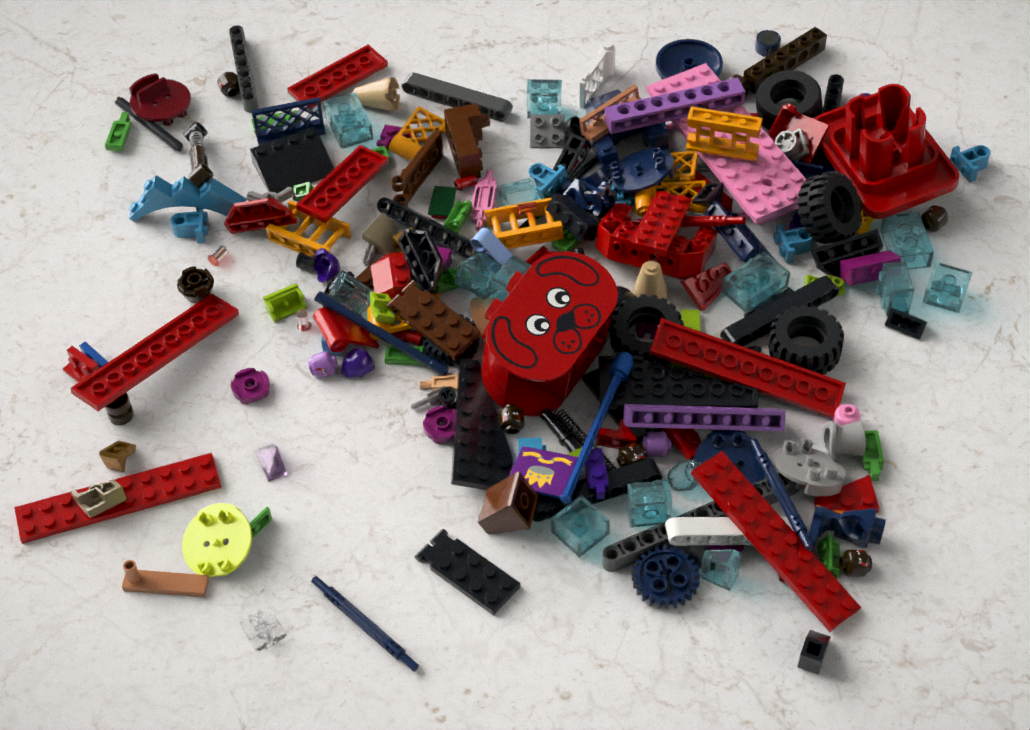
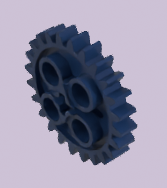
[632,545,700,610]

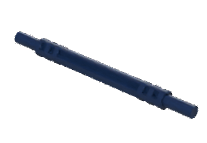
[750,438,814,551]
[311,576,419,672]

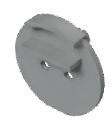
[773,439,846,496]

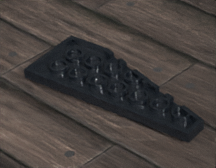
[598,356,758,410]
[451,357,513,490]

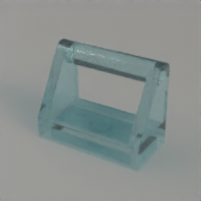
[498,177,540,206]
[329,270,373,316]
[701,550,742,591]

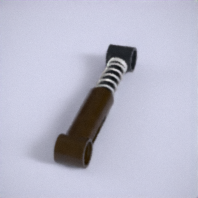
[183,121,214,188]

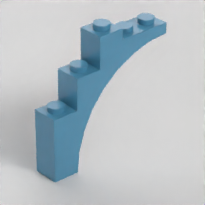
[129,175,247,222]

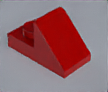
[596,419,637,449]

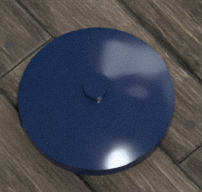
[656,39,723,80]

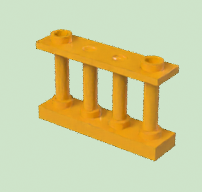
[484,197,564,249]
[266,200,351,257]

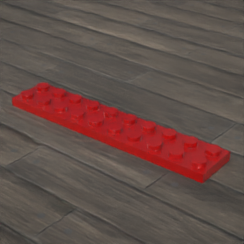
[70,294,239,412]
[649,318,846,419]
[691,451,862,632]
[14,452,222,544]

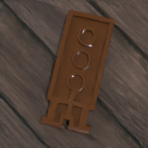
[386,280,481,360]

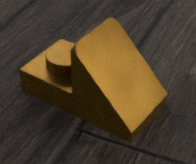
[99,440,136,472]

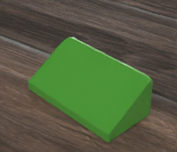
[250,507,272,539]

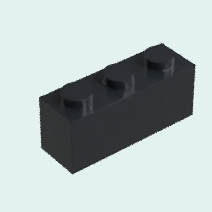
[546,195,599,241]

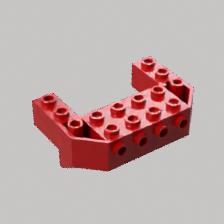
[595,203,718,280]

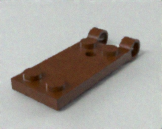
[391,129,444,206]

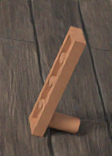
[122,560,209,597]

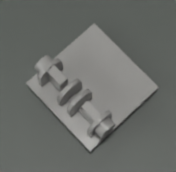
[530,114,565,148]

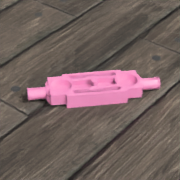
[471,169,498,232]

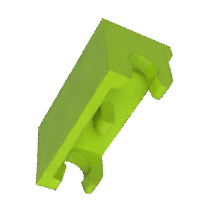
[263,283,307,322]

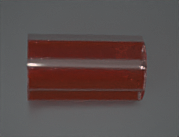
[516,202,537,217]
[207,246,228,266]
[297,310,312,332]

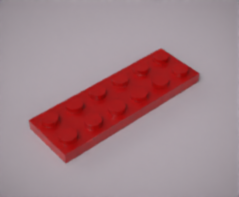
[287,44,388,109]
[296,145,389,223]
[629,191,692,257]

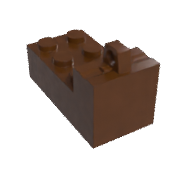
[444,103,490,179]

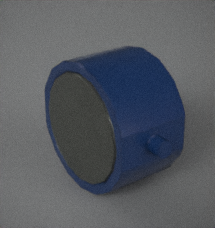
[755,30,781,57]
[582,164,611,192]

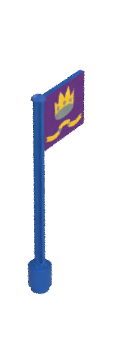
[509,352,634,503]

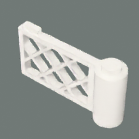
[580,41,616,109]

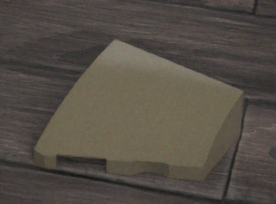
[362,213,397,255]
[70,479,127,518]

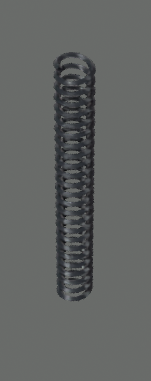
[554,408,616,471]

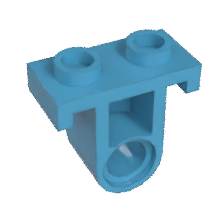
[950,145,991,182]
[528,163,569,199]
[170,207,209,243]
[773,224,813,264]

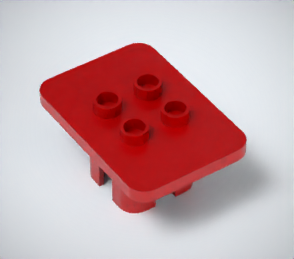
[813,84,959,219]

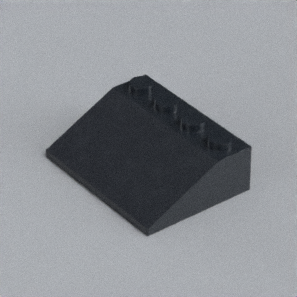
[250,127,334,194]

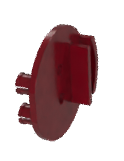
[129,73,191,126]

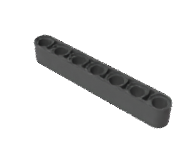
[229,25,259,113]
[401,72,513,122]

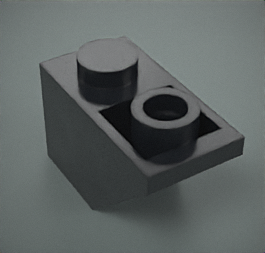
[798,630,831,675]

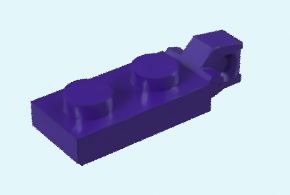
[584,448,609,500]

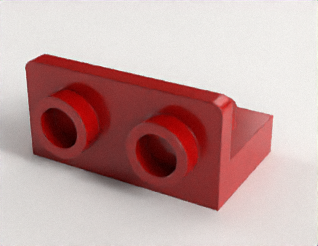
[63,346,99,382]

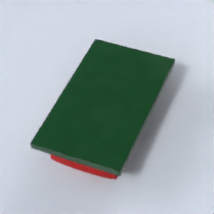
[428,186,457,219]

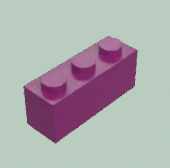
[840,250,901,286]

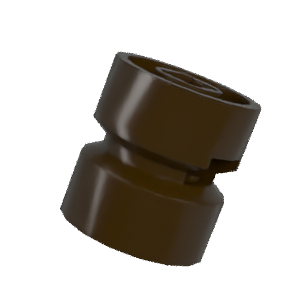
[105,393,134,425]

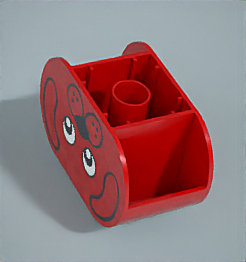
[481,251,618,417]

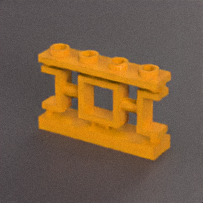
[686,107,763,161]

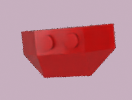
[224,198,298,234]
[371,252,411,314]

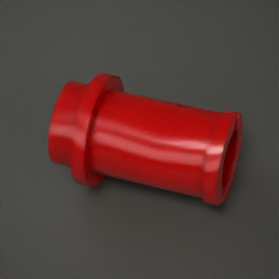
[454,174,477,191]

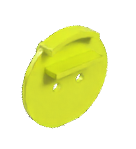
[182,503,252,577]

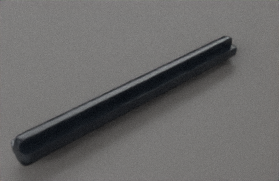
[115,97,183,151]

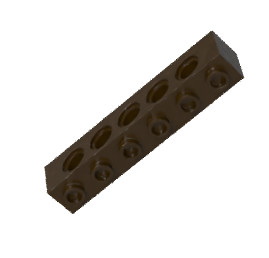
[743,27,827,94]

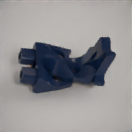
[555,179,617,219]
[808,505,886,552]

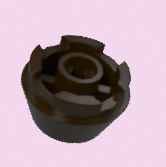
[177,266,214,303]

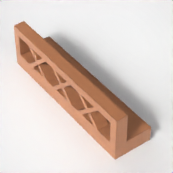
[579,84,641,143]

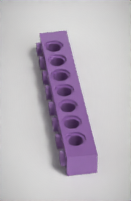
[605,78,745,134]
[623,404,786,431]

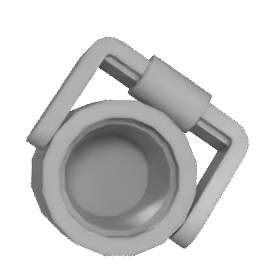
[775,129,809,161]

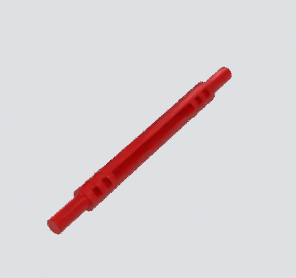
[630,215,746,227]

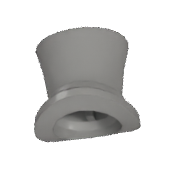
[822,421,866,460]

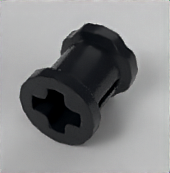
[296,252,317,272]
[438,388,456,410]

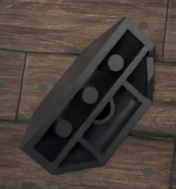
[397,229,444,293]
[811,229,883,278]

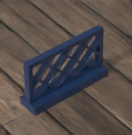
[251,97,326,146]
[704,201,775,264]

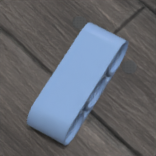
[470,228,515,279]

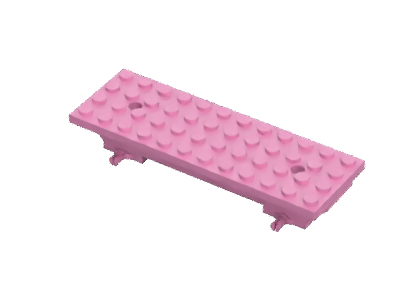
[646,63,807,225]

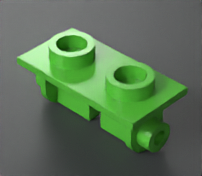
[444,200,473,233]
[817,533,841,578]

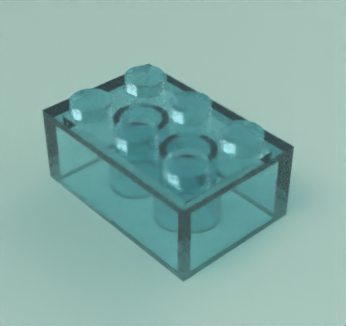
[323,92,374,149]
[880,212,934,270]
[722,251,790,313]

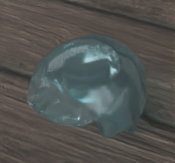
[667,459,701,491]

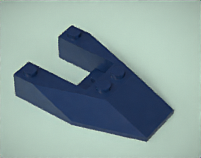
[586,89,669,170]

